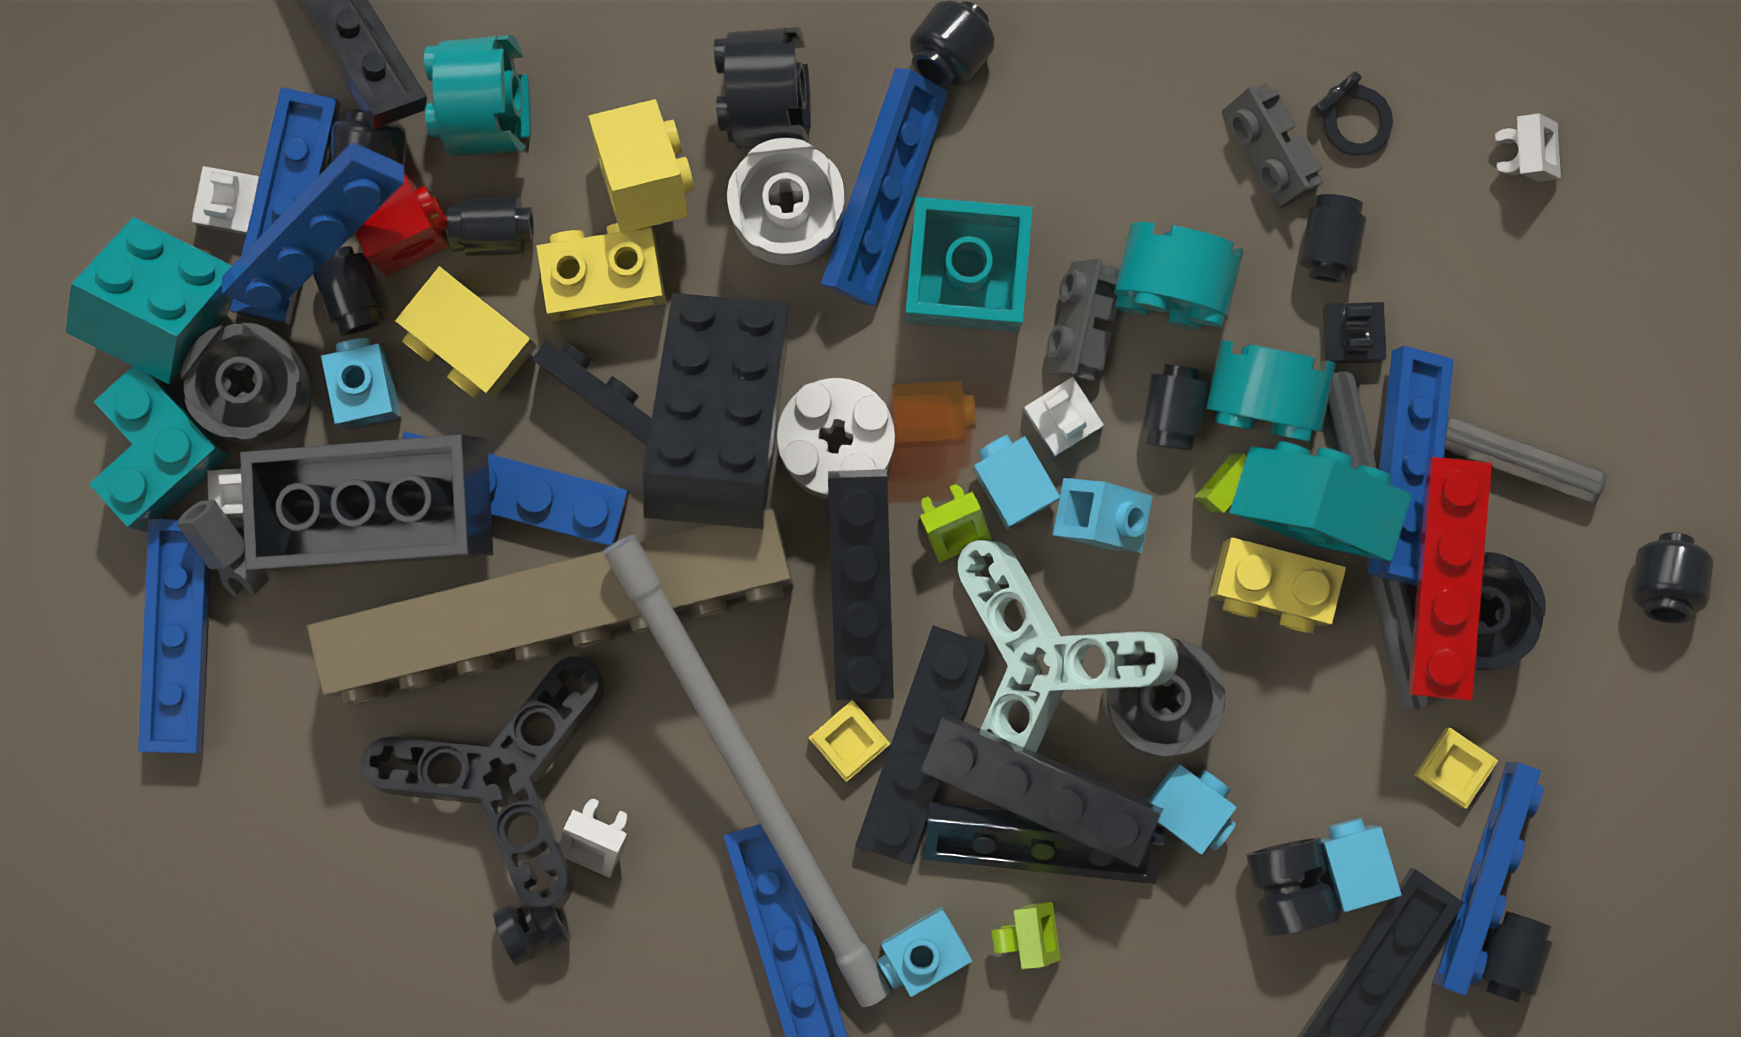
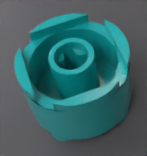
[424,35,531,157]
[1114,222,1244,331]
[1206,340,1336,441]

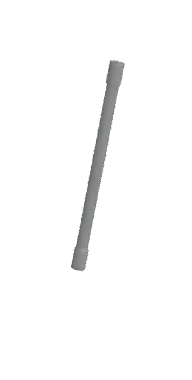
[603,535,891,1007]

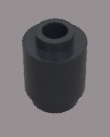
[1299,194,1366,283]
[447,196,534,257]
[313,246,385,336]
[1143,364,1209,451]
[1481,911,1553,1003]

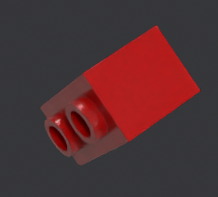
[355,174,448,277]

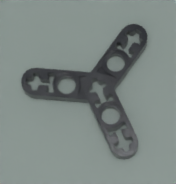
[361,657,604,913]

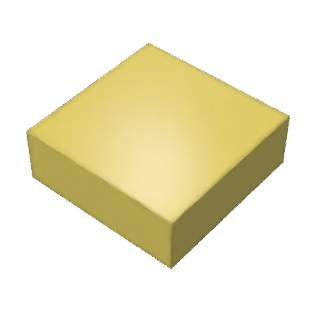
[809,700,890,782]
[1414,727,1499,809]

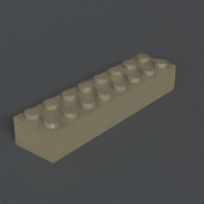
[307,509,794,705]

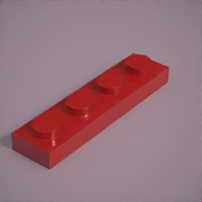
[1408,457,1492,701]

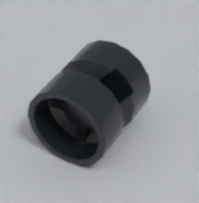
[1246,837,1340,936]

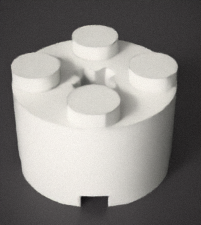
[727,138,845,265]
[777,378,895,500]

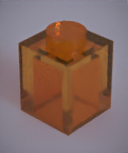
[892,380,976,448]

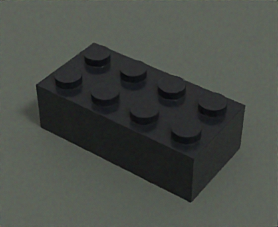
[643,293,788,529]
[240,434,494,571]

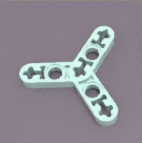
[958,541,1178,753]

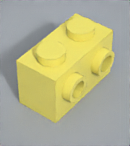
[588,99,694,234]
[536,223,666,322]
[395,266,537,400]
[1209,537,1346,634]

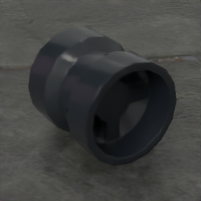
[493,888,571,966]

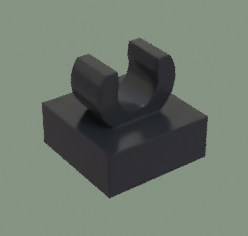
[1323,302,1387,364]

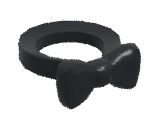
[1310,71,1393,156]

